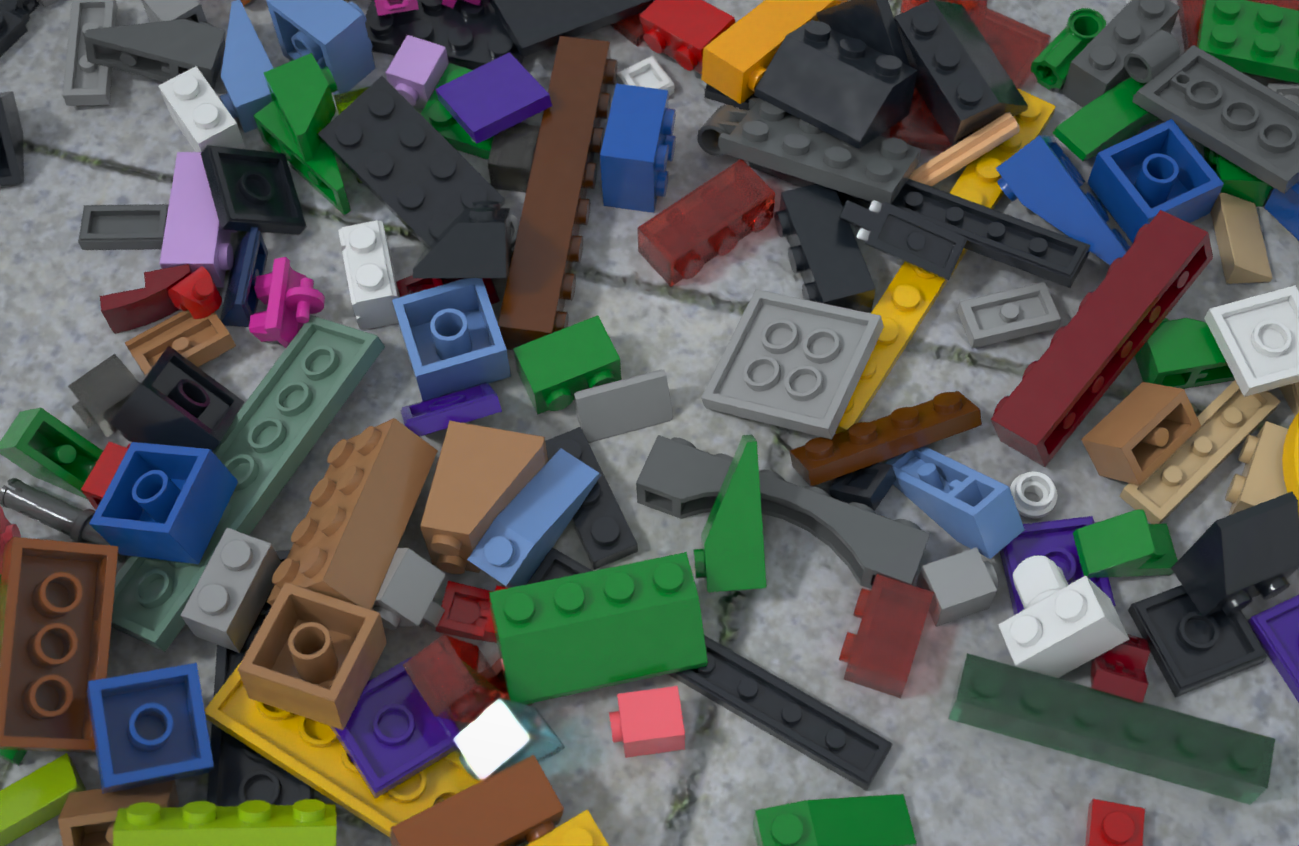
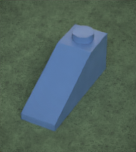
[220,0,273,133]
[884,446,1025,559]
[467,448,601,588]

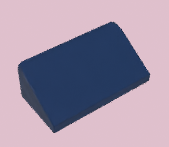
[220,227,268,327]

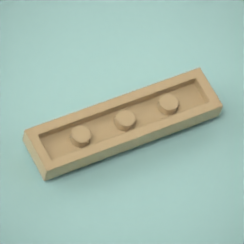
[1119,380,1281,524]

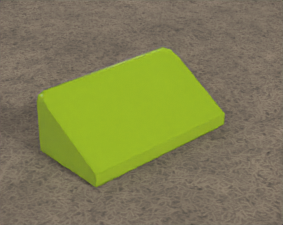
[0,753,86,846]

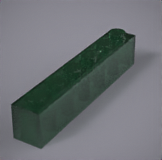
[948,653,1275,805]

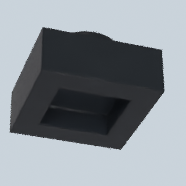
[829,463,896,511]

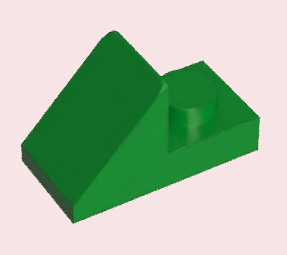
[1073,509,1178,578]

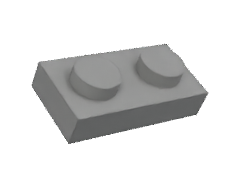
[957,282,1061,348]

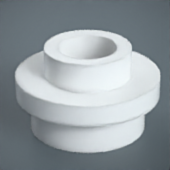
[1010,472,1058,519]

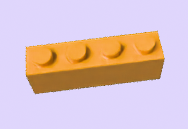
[701,0,848,104]

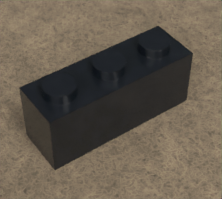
[774,184,876,313]

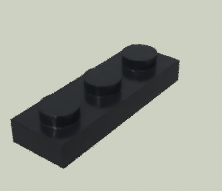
[545,427,638,570]

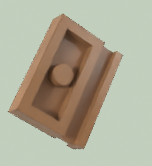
[125,311,236,375]

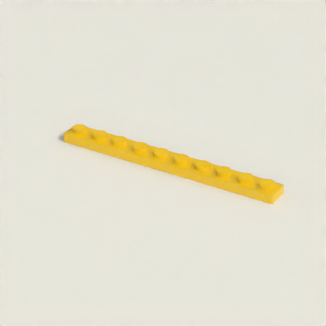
[835,88,1056,434]

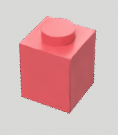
[609,686,685,758]

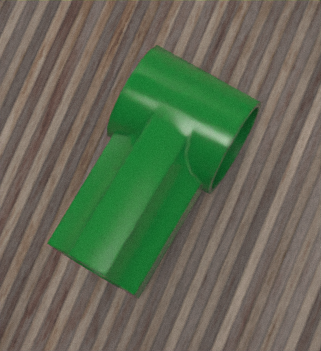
[1030,8,1106,90]

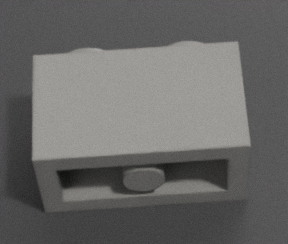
[180,528,282,653]

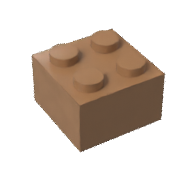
[238,582,387,730]

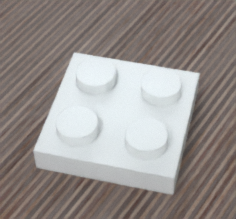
[1204,285,1299,397]

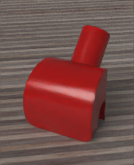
[168,266,222,319]

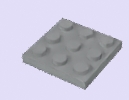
[701,289,884,439]

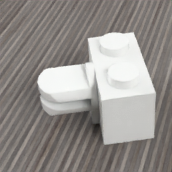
[998,556,1129,687]

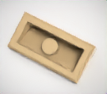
[1211,193,1273,284]

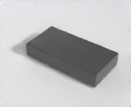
[78,204,169,250]

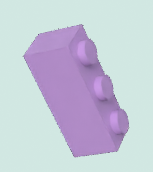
[159,152,237,287]

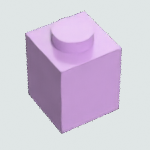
[385,35,449,109]

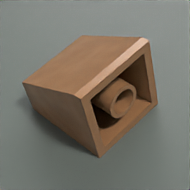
[420,421,548,574]

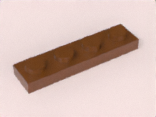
[789,391,982,486]

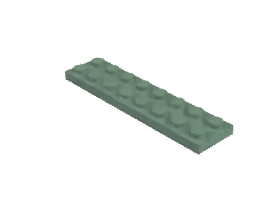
[111,315,385,652]

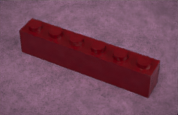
[991,210,1213,467]

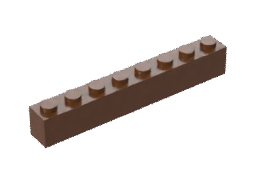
[498,36,618,350]

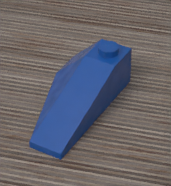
[996,135,1130,265]

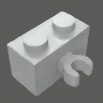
[372,548,446,630]

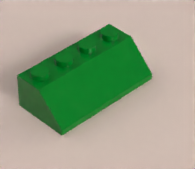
[489,552,708,708]

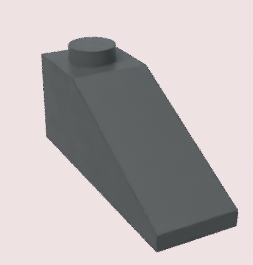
[84,19,226,90]

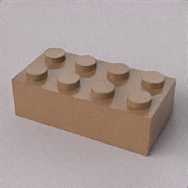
[267,418,438,610]

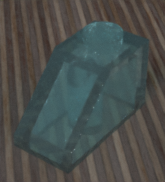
[453,698,565,780]

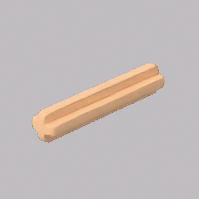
[909,113,1020,187]

